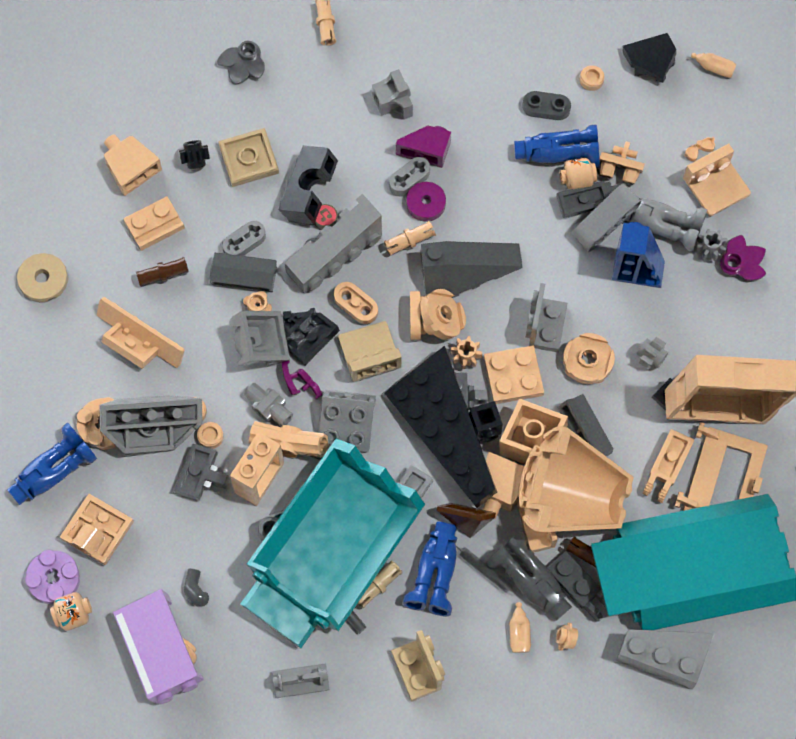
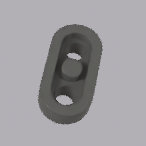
[522,91,571,120]

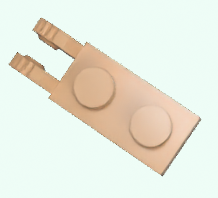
[642,429,694,503]

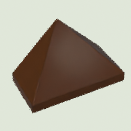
[437,503,496,538]

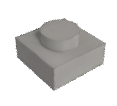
[399,465,433,498]

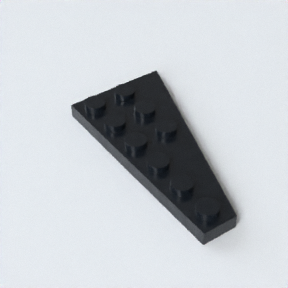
[384,346,497,508]

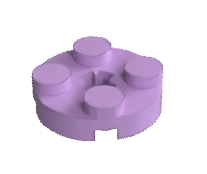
[25,550,80,604]

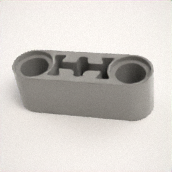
[572,184,641,252]

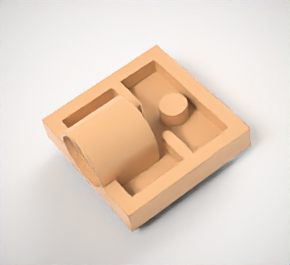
[60,494,134,565]

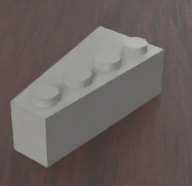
[285,194,382,294]

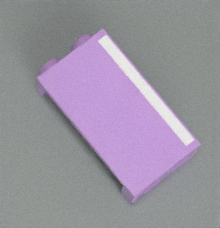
[113,589,204,704]

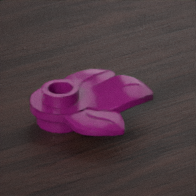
[720,235,766,281]

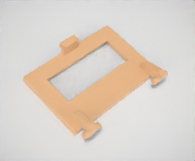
[675,422,768,511]

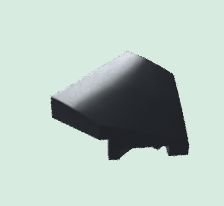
[622,33,676,83]
[283,308,340,366]

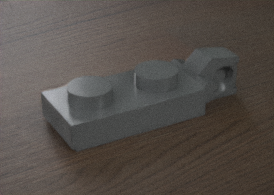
[556,180,625,218]

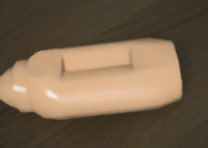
[691,53,736,78]
[509,602,531,653]

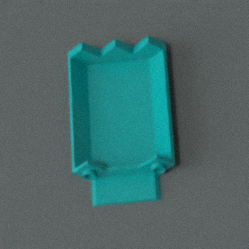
[240,439,425,648]
[591,494,796,630]

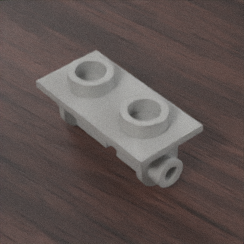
[273,663,330,698]

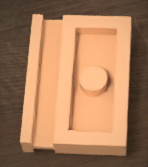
[123,196,185,251]

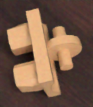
[600,141,645,184]

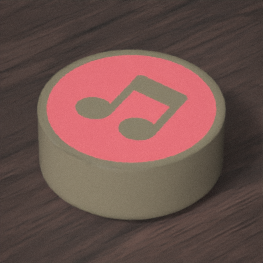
[315,204,338,230]

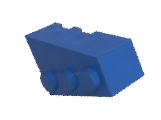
[612,222,665,288]

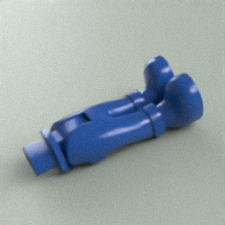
[514,125,600,168]
[7,423,97,505]
[403,522,457,617]

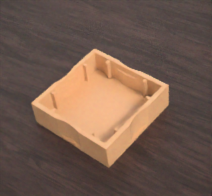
[665,355,796,424]

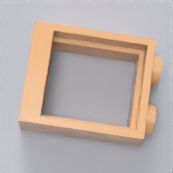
[230,432,284,506]

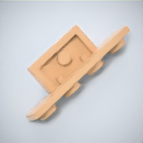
[97,297,185,369]

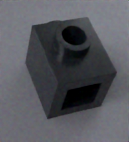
[470,401,503,442]

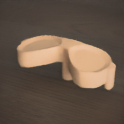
[684,137,715,162]

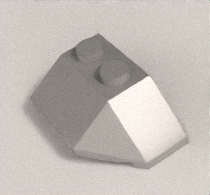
[99,396,202,454]

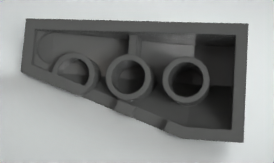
[420,241,523,298]

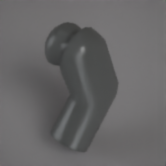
[184,568,209,606]

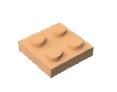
[484,345,544,404]

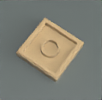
[218,128,279,187]

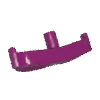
[282,361,301,395]
[295,369,323,400]

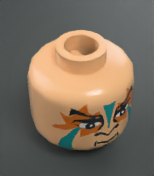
[560,158,597,190]
[50,592,92,631]

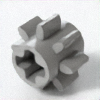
[696,229,728,261]
[637,337,669,370]

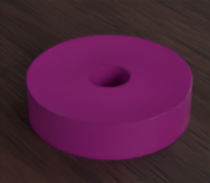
[407,182,446,222]

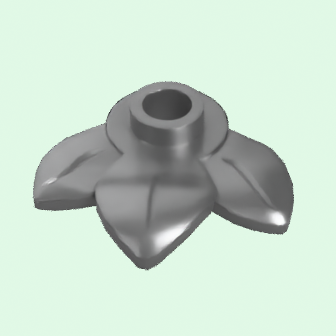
[217,40,265,84]

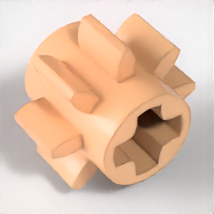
[451,336,482,370]

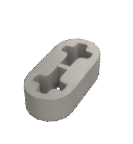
[389,157,430,197]
[222,221,266,256]

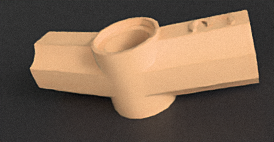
[249,421,329,458]

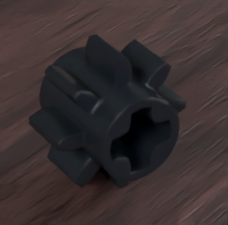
[179,140,210,169]

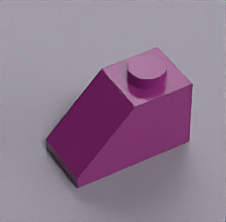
[396,125,451,168]

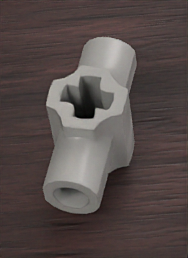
[244,383,293,426]

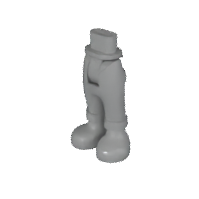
[626,198,707,251]

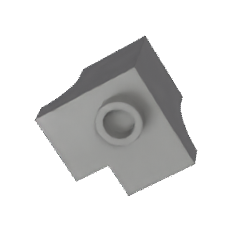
[372,69,413,119]

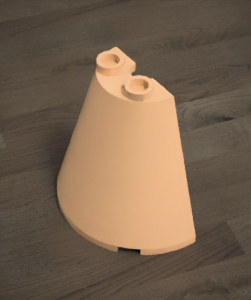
[519,426,634,532]

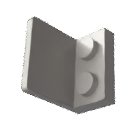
[525,283,568,353]
[319,390,376,452]

